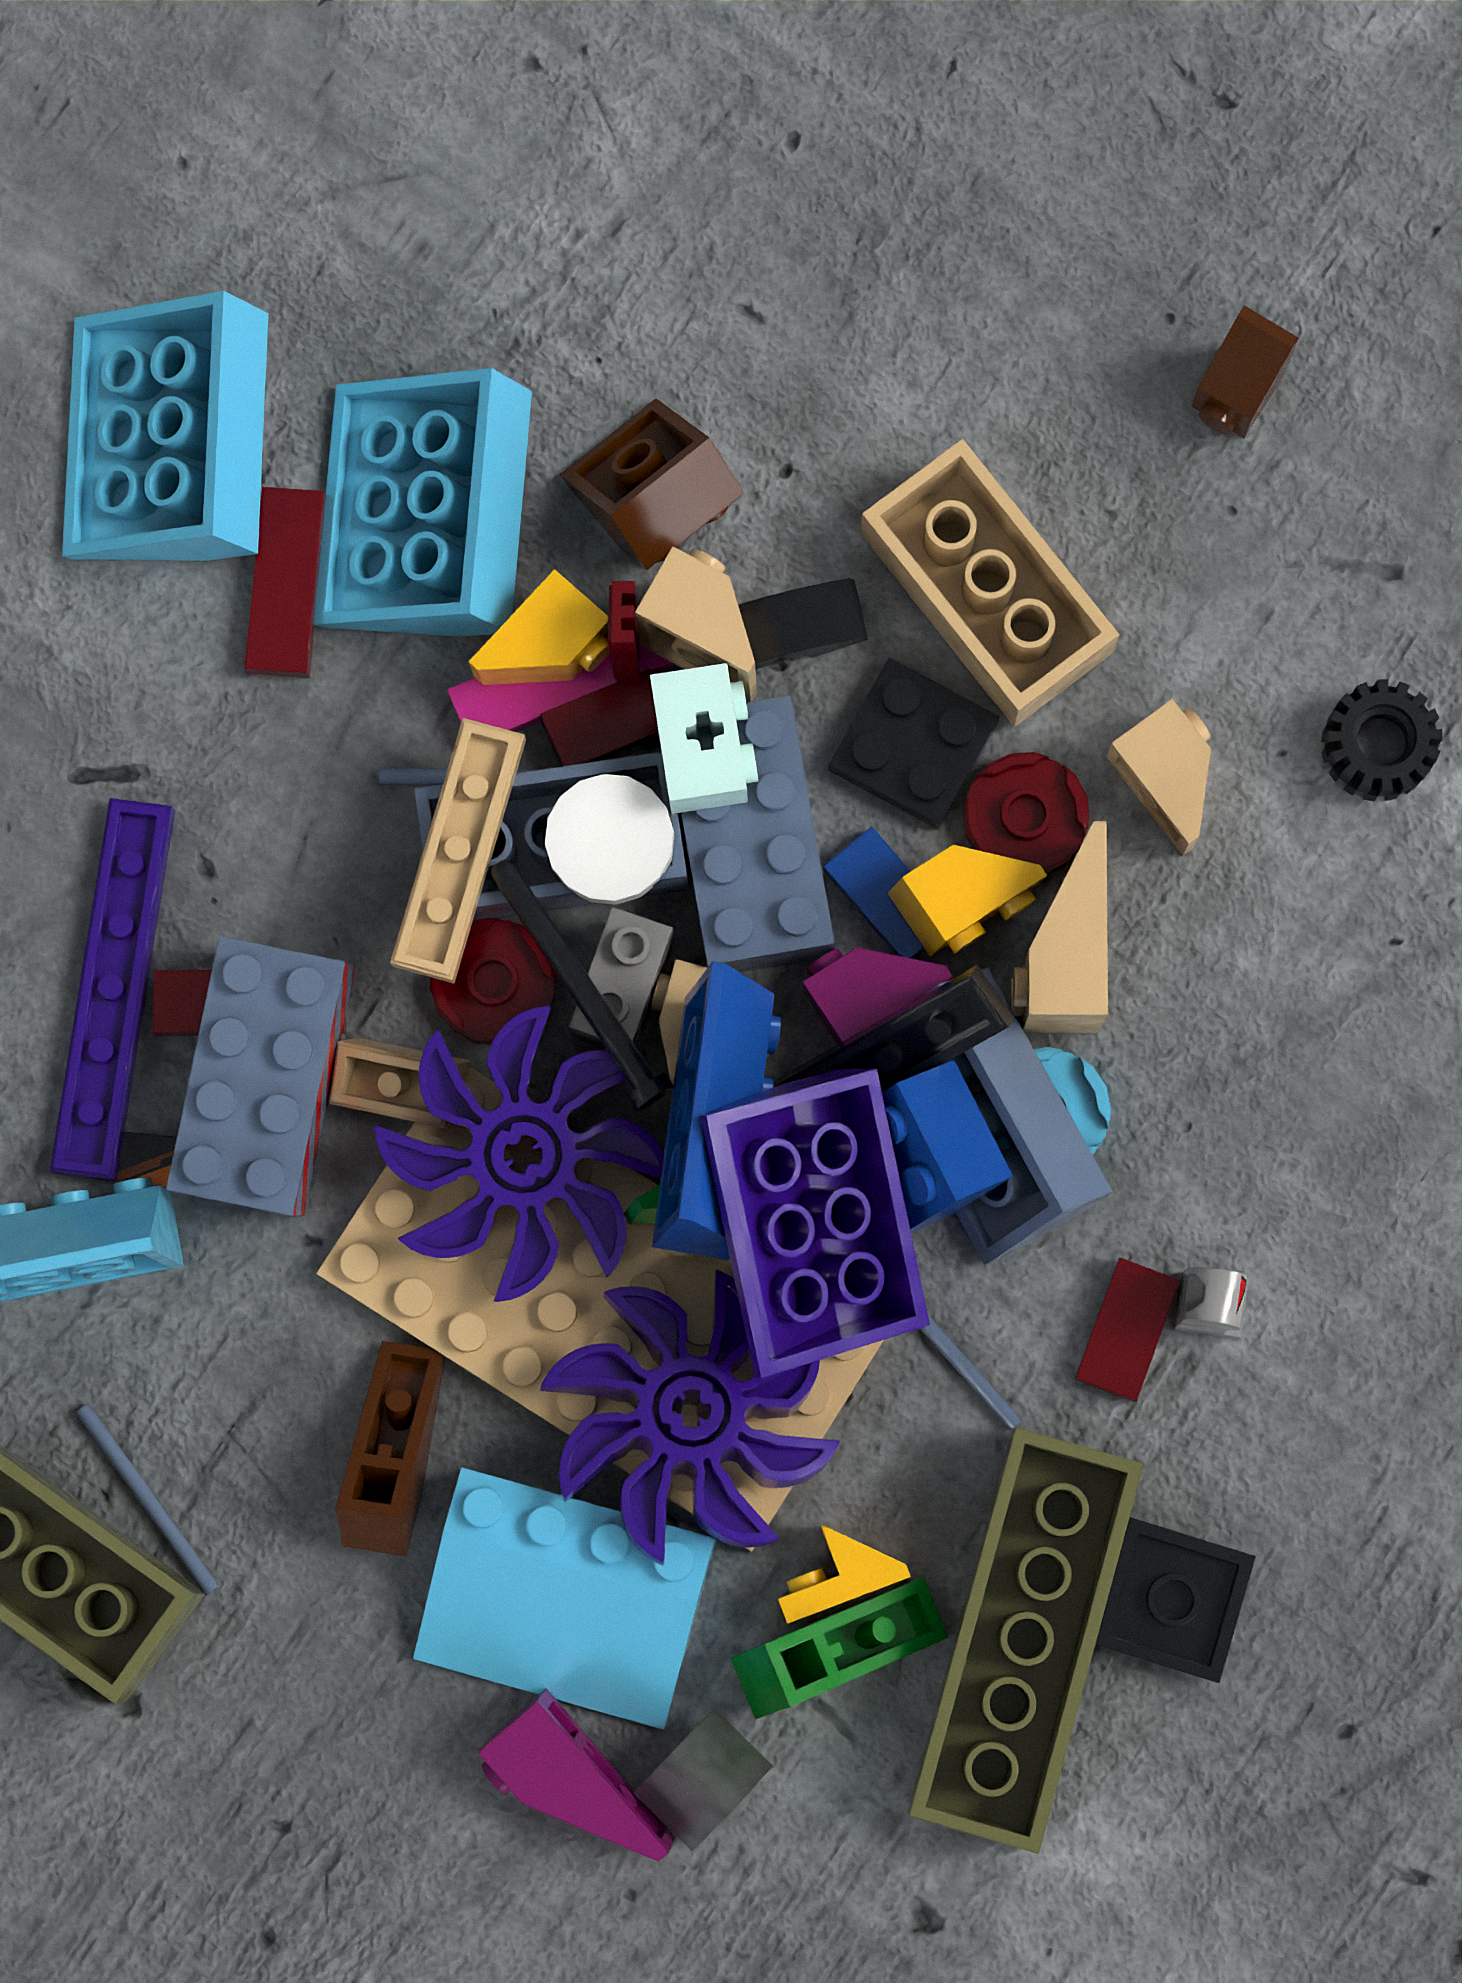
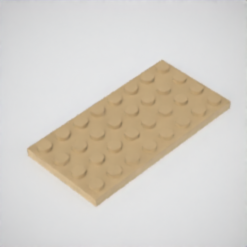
[316,1066,884,1552]

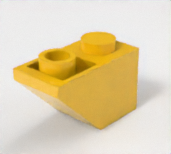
[887,845,1047,956]

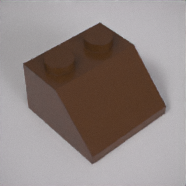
[560,398,744,570]

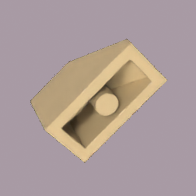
[1106,698,1211,856]

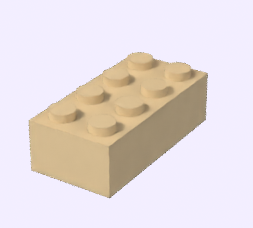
[861,439,1120,728]

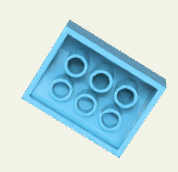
[62,291,269,561]
[313,368,532,637]
[0,1178,184,1303]
[413,1467,716,1730]

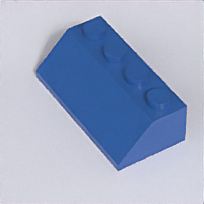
[652,961,781,1260]

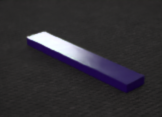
[50,798,175,1182]

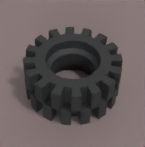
[1321,679,1443,801]

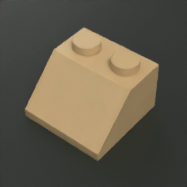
[635,546,757,703]

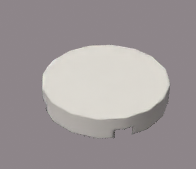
[545,774,675,905]

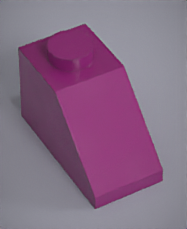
[803,947,953,1044]

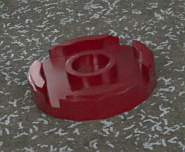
[963,752,1090,875]
[429,918,557,1044]

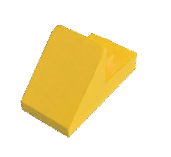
[778,1525,911,1624]

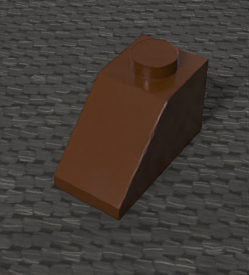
[1191,305,1299,438]

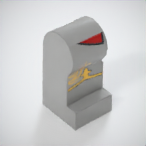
[1174,1266,1249,1340]

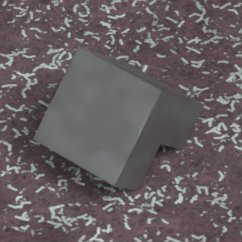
[633,1708,773,1851]

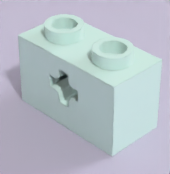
[650,663,758,814]

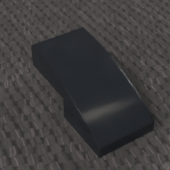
[738,578,868,670]

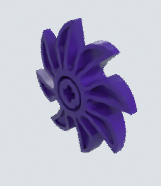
[374,1006,664,1302]
[540,1269,840,1566]

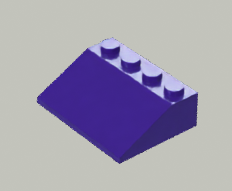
[700,1069,930,1378]

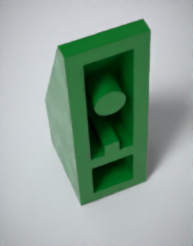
[730,1577,949,1719]

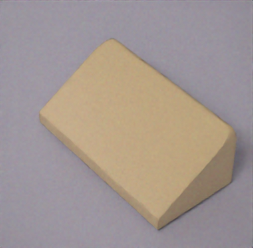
[329,1038,470,1128]

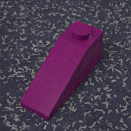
[478,1688,675,1862]

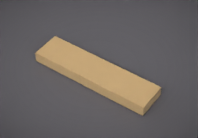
[390,718,526,983]

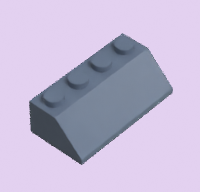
[924,968,1113,1265]

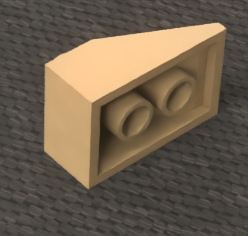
[1009,821,1108,1033]

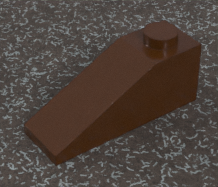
[335,1341,446,1557]

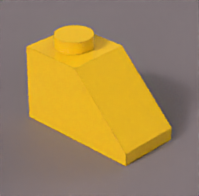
[468,569,610,685]

